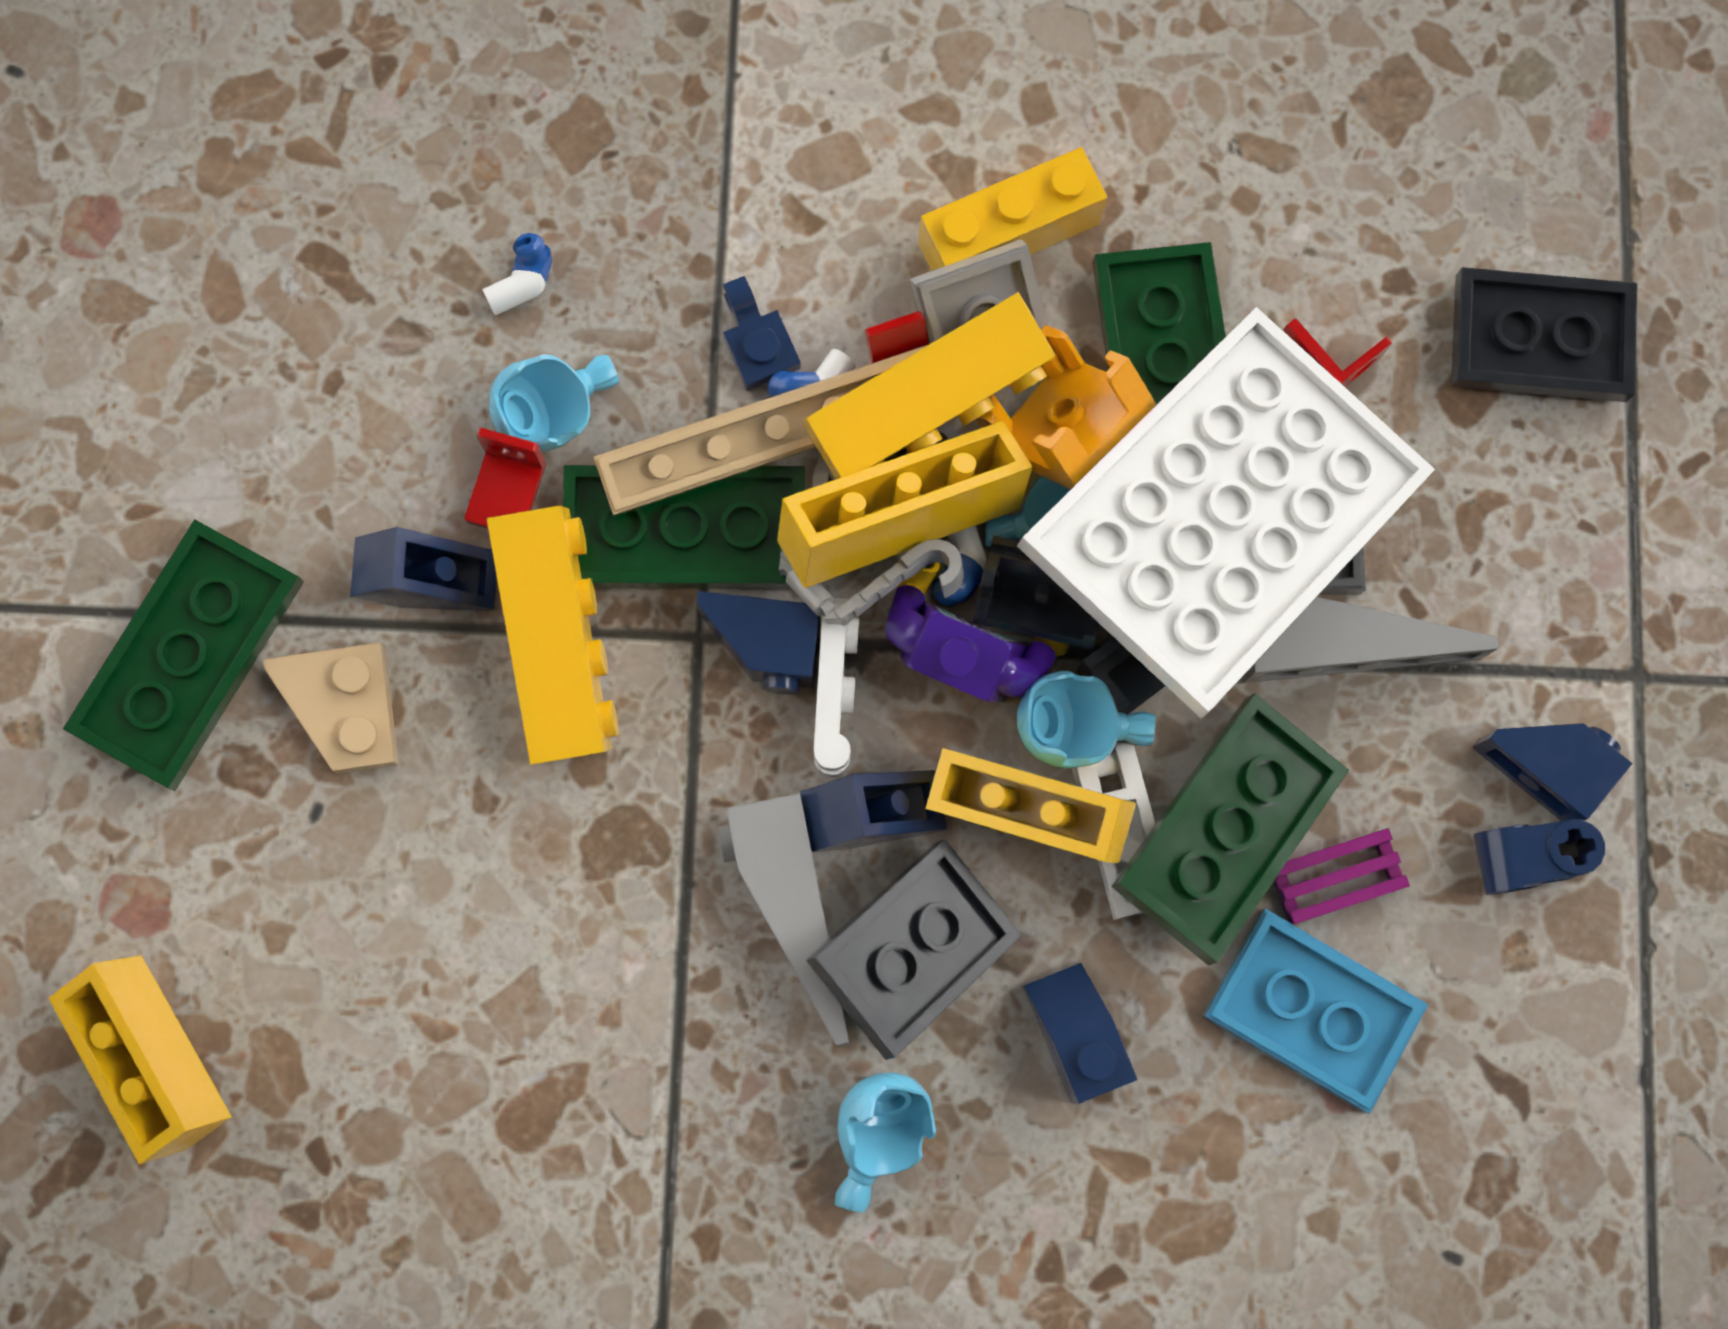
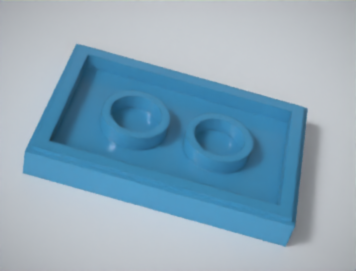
[1202,909,1429,1114]

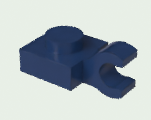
[723,276,801,391]

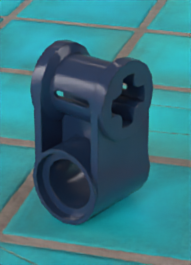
[1473,819,1605,895]

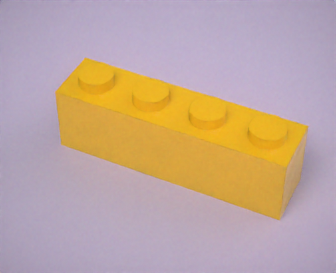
[802,292,1056,480]
[777,421,1033,589]
[486,505,619,765]

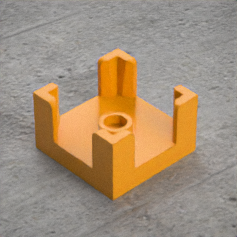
[976,325,1157,490]

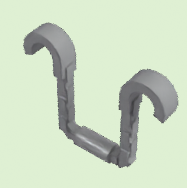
[779,469,964,626]

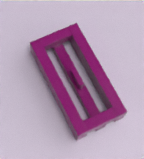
[1274,828,1410,925]

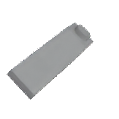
[1243,597,1499,683]
[718,793,849,1046]

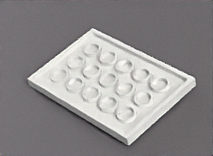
[1017,307,1435,719]

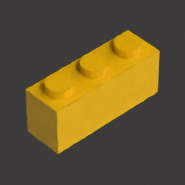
[918,147,1108,271]
[925,748,1136,863]
[48,955,232,1165]

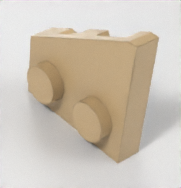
[263,642,399,774]

